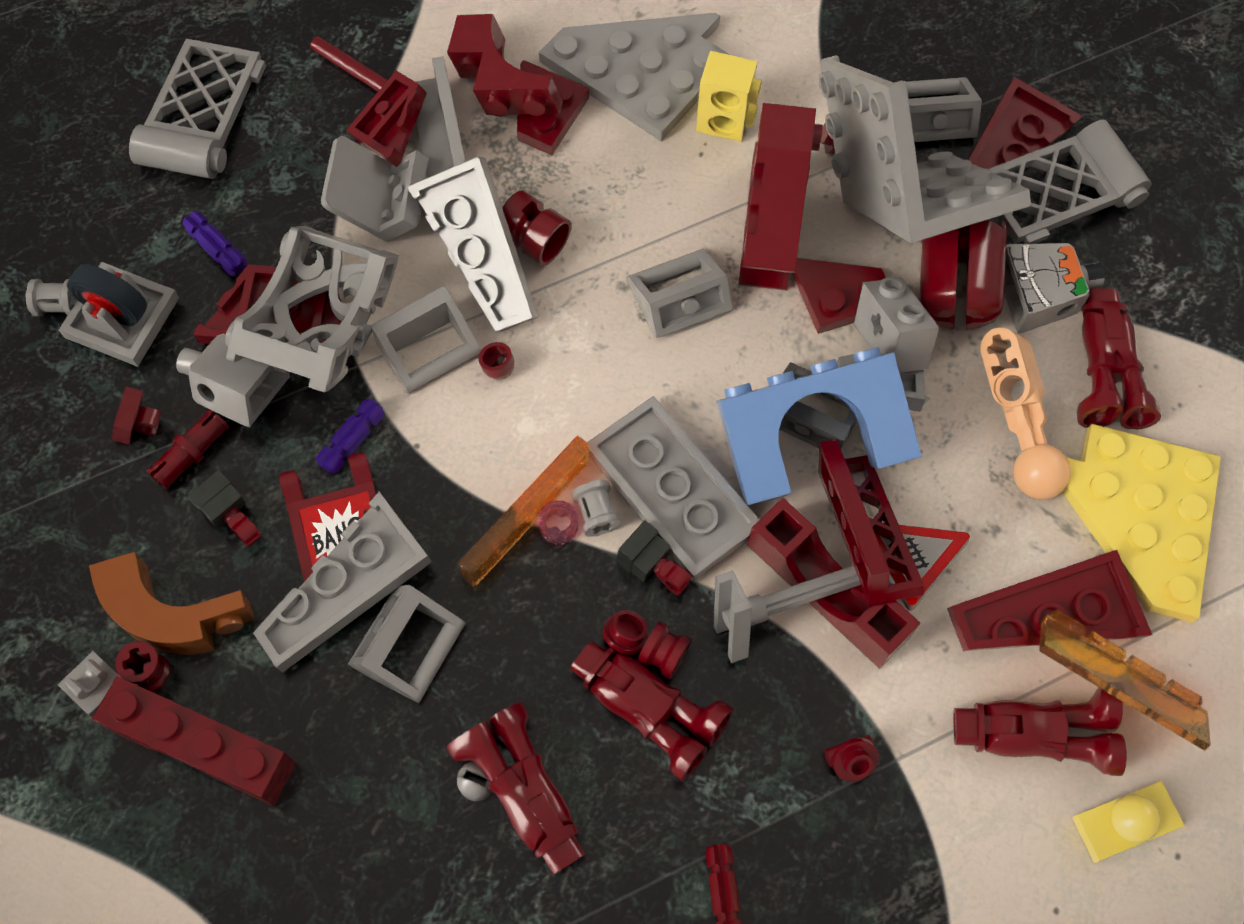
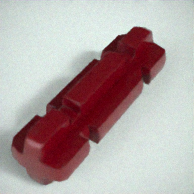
[705,844,742,924]

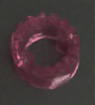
[538,500,578,545]

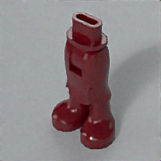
[1076,288,1161,430]
[570,641,734,782]
[953,686,1127,776]
[446,701,585,875]

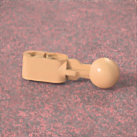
[980,328,1071,500]

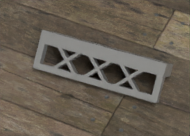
[416,56,466,178]

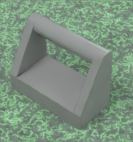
[893,77,982,142]
[627,248,733,338]
[370,285,481,393]
[348,585,466,703]

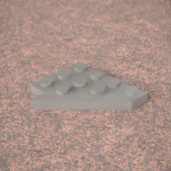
[539,13,730,141]

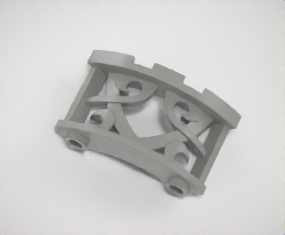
[225,226,399,392]

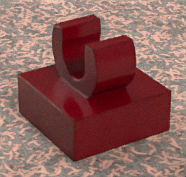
[112,387,161,445]

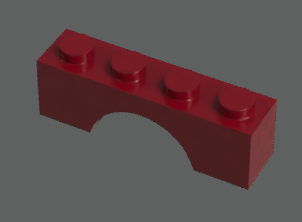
[747,498,921,669]
[92,676,296,807]

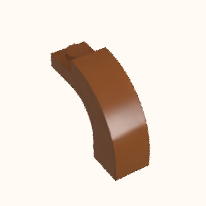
[89,552,255,655]

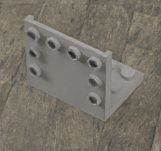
[819,55,1031,243]

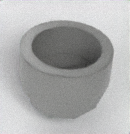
[457,761,492,801]

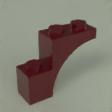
[447,14,563,117]

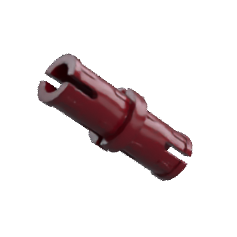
[146,409,230,490]

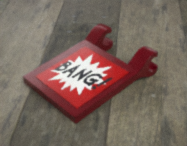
[279,452,377,582]

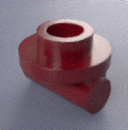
[824,735,879,782]

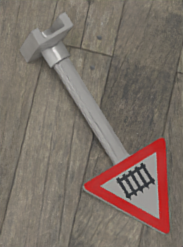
[714,523,970,663]

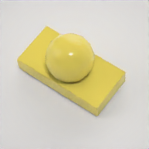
[1072,781,1185,863]

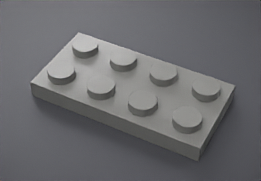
[585,396,760,582]

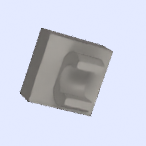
[58,651,123,717]

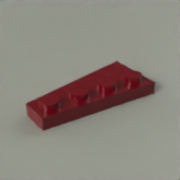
[947,550,1152,652]

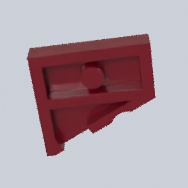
[346,71,427,167]
[792,258,886,334]

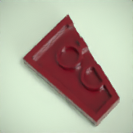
[967,77,1083,173]

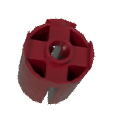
[919,220,1007,330]

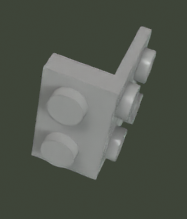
[321,136,429,242]

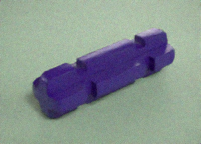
[182,211,248,276]
[316,398,385,474]

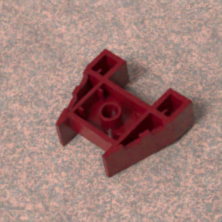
[738,103,823,291]

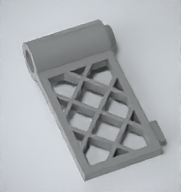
[129,39,266,179]
[990,120,1152,244]

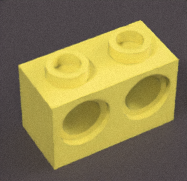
[696,51,762,142]

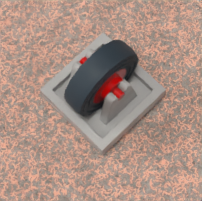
[59,262,179,367]

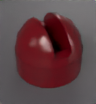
[478,342,515,380]

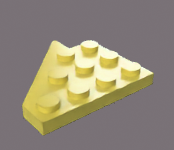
[1062,424,1221,623]

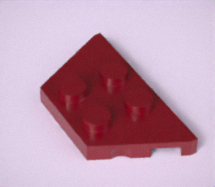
[194,264,353,356]

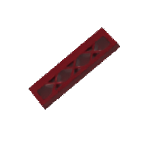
[818,439,924,605]

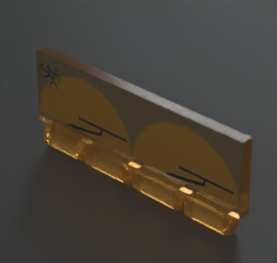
[1039,610,1211,751]

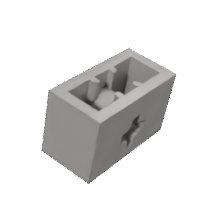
[854,278,939,373]

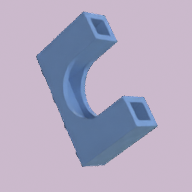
[716,347,922,505]

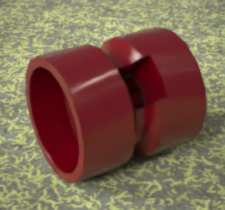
[502,190,572,266]

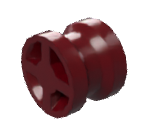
[638,621,692,679]

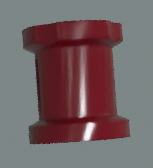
[115,641,171,692]

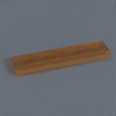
[457,435,590,587]

